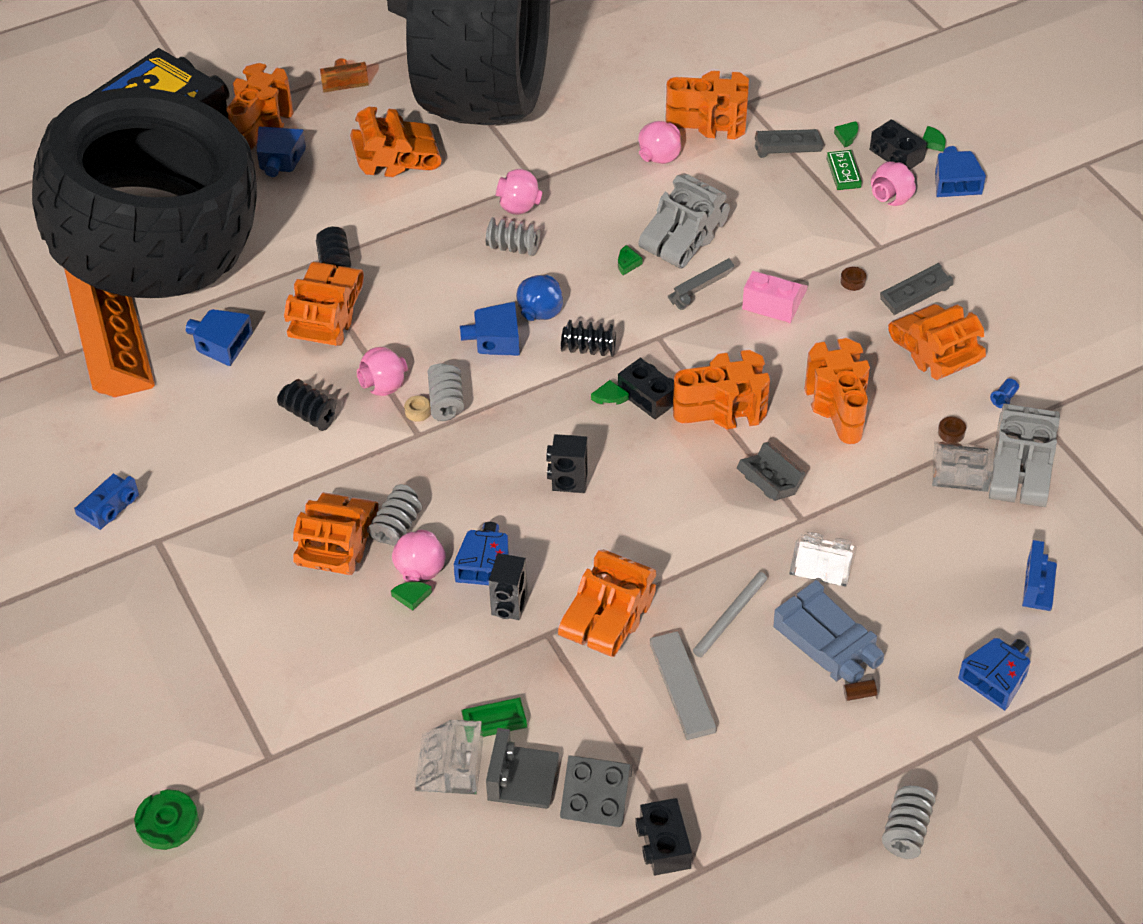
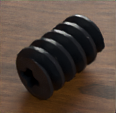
[316,226,351,268]
[561,320,616,357]
[277,379,337,431]

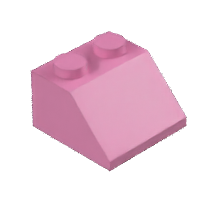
[742,271,807,323]

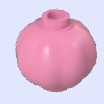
[638,121,681,164]
[871,162,916,206]
[495,169,542,215]
[357,347,407,396]
[392,530,446,582]

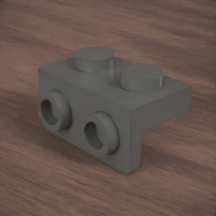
[737,442,805,501]

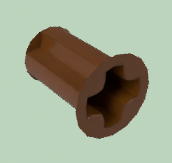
[843,676,878,701]

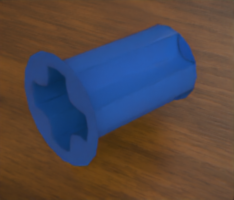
[990,378,1019,408]

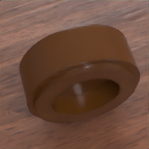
[840,267,867,291]
[938,417,966,443]

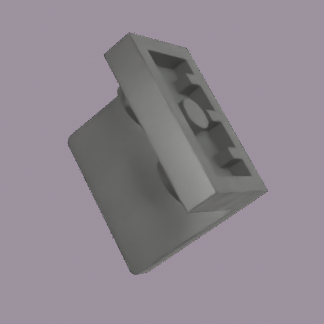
[486,728,559,809]
[560,755,633,827]

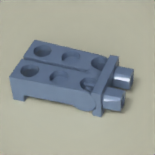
[773,580,884,683]

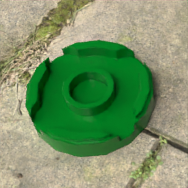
[134,789,199,850]

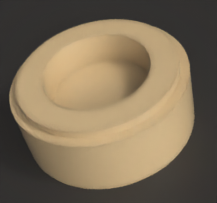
[404,396,431,422]

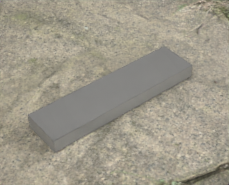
[650,631,716,740]

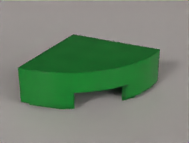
[834,121,858,148]
[922,126,946,152]
[618,245,643,276]
[591,380,629,405]
[391,582,432,611]

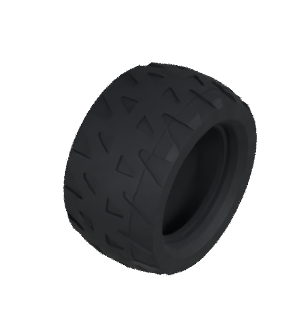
[406,0,550,125]
[32,88,257,298]

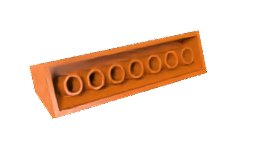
[64,269,155,397]

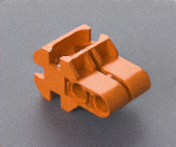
[227,63,294,150]
[665,71,749,140]
[350,106,442,177]
[284,261,364,346]
[888,304,986,380]
[804,338,870,444]
[673,350,770,429]
[293,492,379,575]
[558,549,656,657]

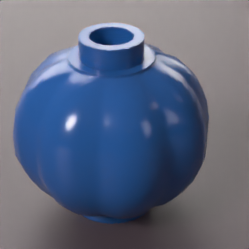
[516,275,563,321]

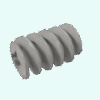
[485,217,540,256]
[427,363,464,421]
[367,484,422,546]
[882,785,936,859]

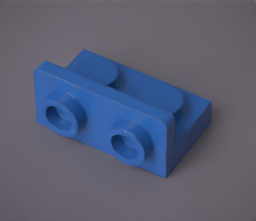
[74,473,139,530]
[1022,540,1057,611]

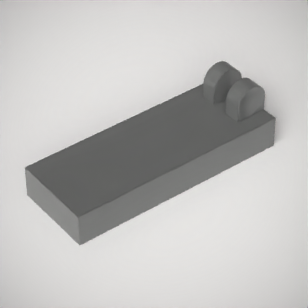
[754,129,824,158]
[668,258,735,310]
[880,263,953,315]

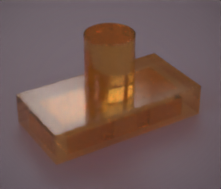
[320,58,369,93]

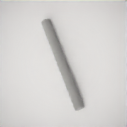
[693,572,767,657]

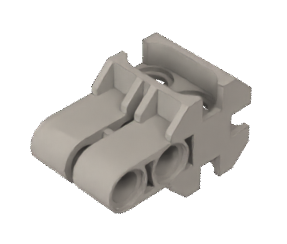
[638,173,730,269]
[989,404,1060,507]

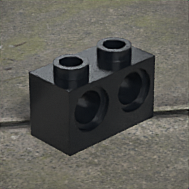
[869,119,927,170]
[618,357,674,420]
[546,434,588,493]
[489,553,528,620]
[635,798,692,876]

